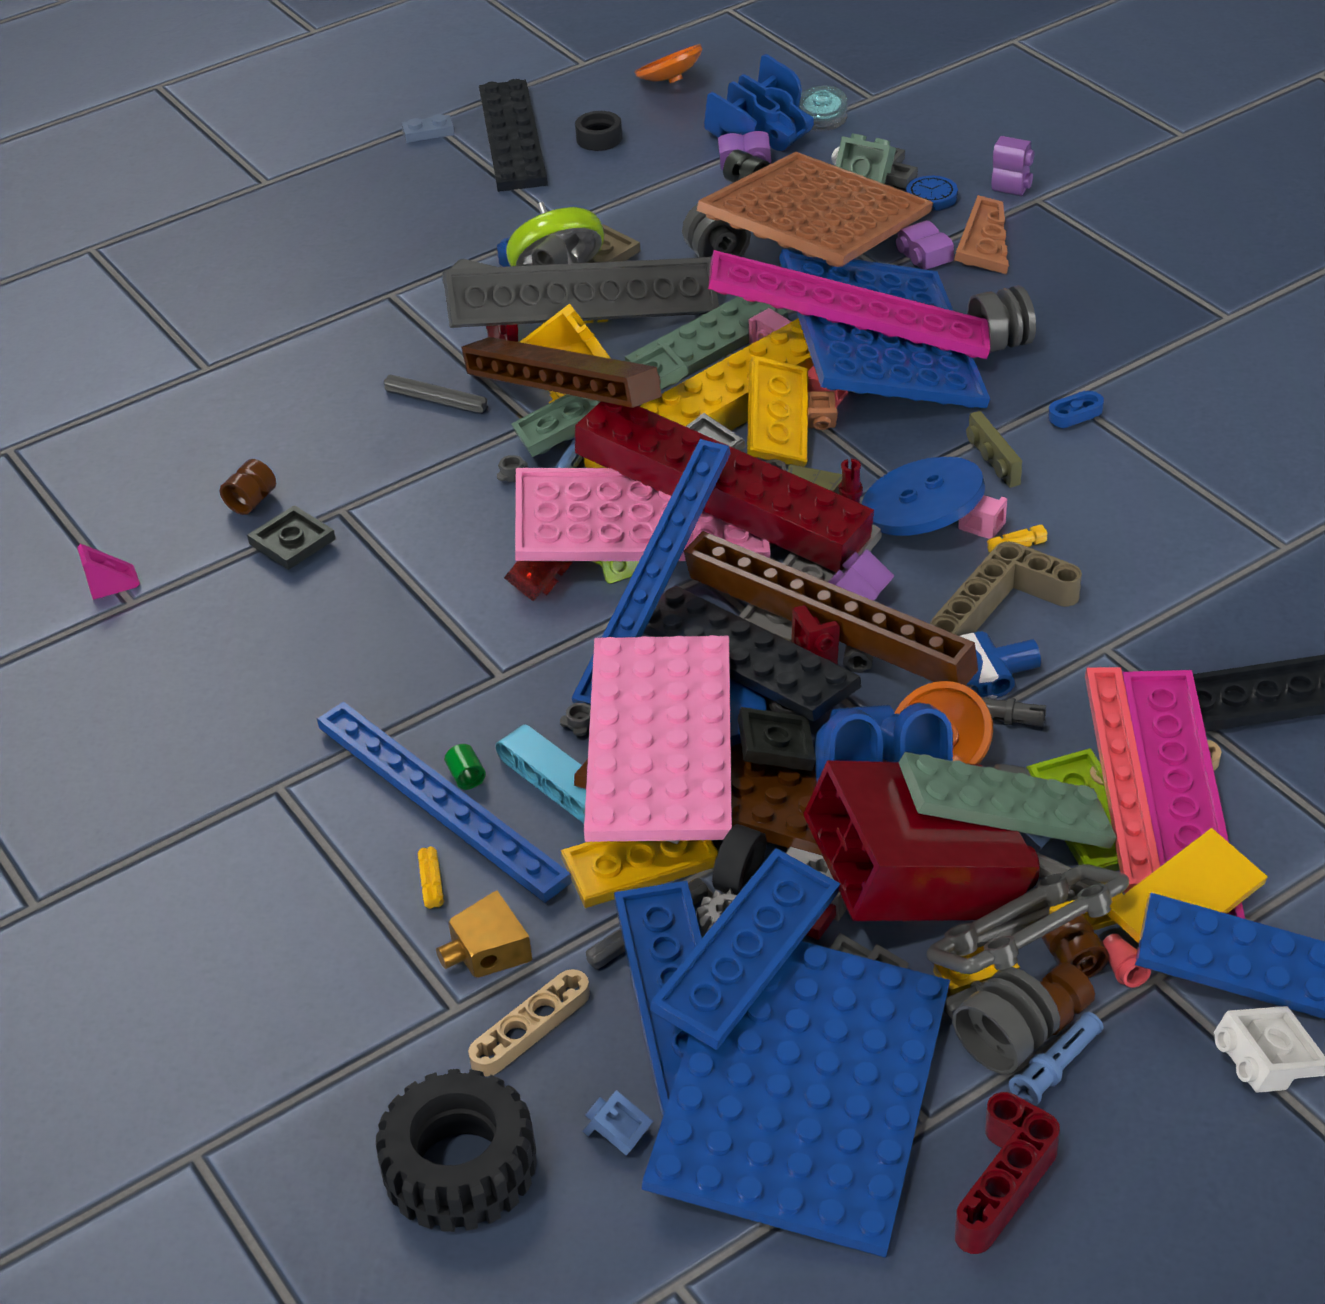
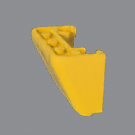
[520,304,611,403]

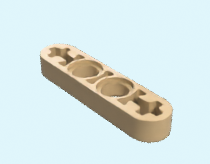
[468,969,590,1076]

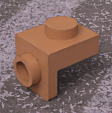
[808,391,838,430]

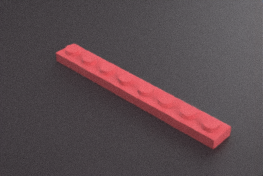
[1085,667,1160,893]

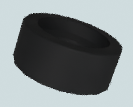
[575,110,622,151]
[712,824,767,895]

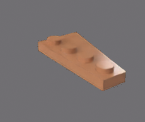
[954,195,1009,274]

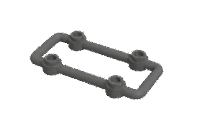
[927,864,1129,974]

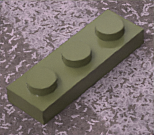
[966,411,1022,488]

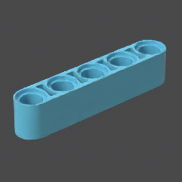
[496,724,586,824]

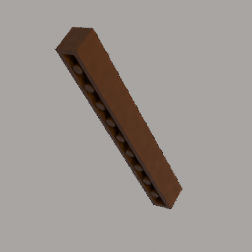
[461,337,662,408]
[683,531,978,686]

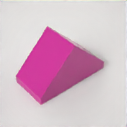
[77,543,140,600]

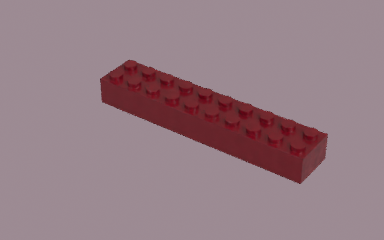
[575,401,874,572]

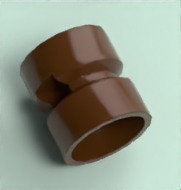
[220,459,277,515]
[1041,914,1109,979]
[1039,962,1095,1035]

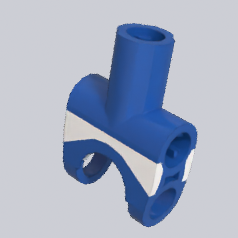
[961,631,1041,699]

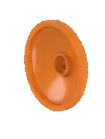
[634,44,703,83]
[895,681,993,764]

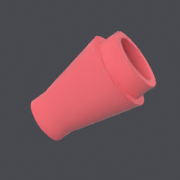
[1102,934,1151,988]

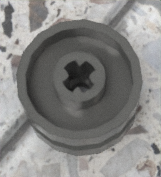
[682,203,751,258]

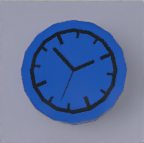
[906,175,958,211]

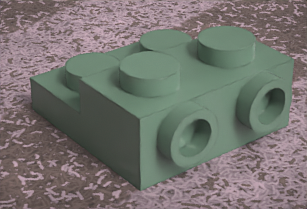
[835,133,896,184]

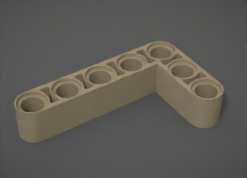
[930,541,1082,636]

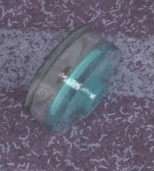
[799,85,848,131]

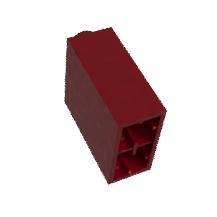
[803,760,1040,921]

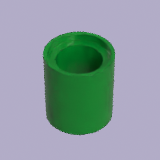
[444,744,486,790]

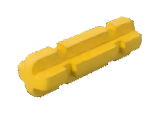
[987,524,1048,552]
[418,846,444,909]

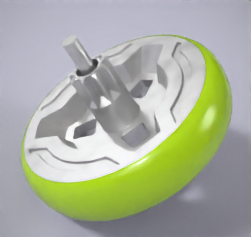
[506,202,604,266]

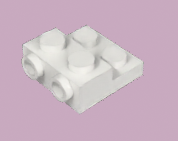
[1213,1006,1325,1093]

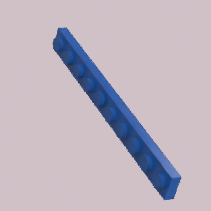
[571,439,731,706]
[317,701,572,903]

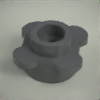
[497,455,528,482]
[560,703,591,736]

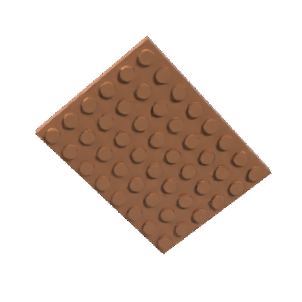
[697,152,933,267]

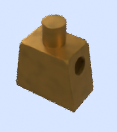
[436,890,532,978]

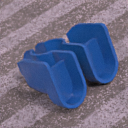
[704,54,814,151]
[815,703,953,782]

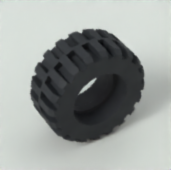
[376,1069,537,1232]

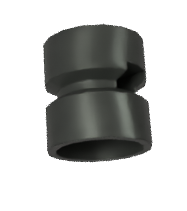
[723,149,770,183]

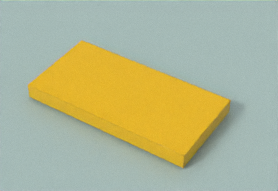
[747,356,808,467]
[1107,828,1268,943]
[561,840,718,908]

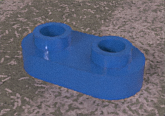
[1048,391,1104,428]

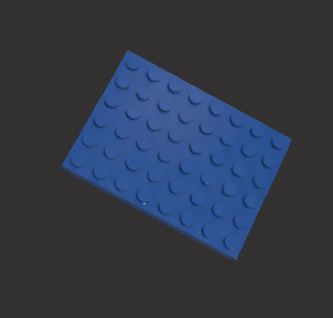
[779,249,990,408]
[642,941,950,1258]

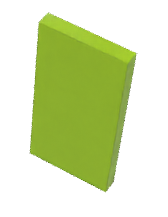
[1026,748,1120,871]

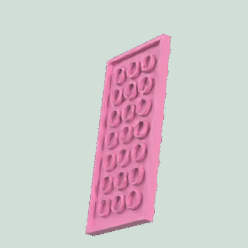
[515,468,770,561]
[584,635,732,842]

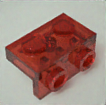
[504,561,573,601]

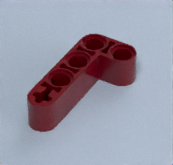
[955,1092,1060,1254]

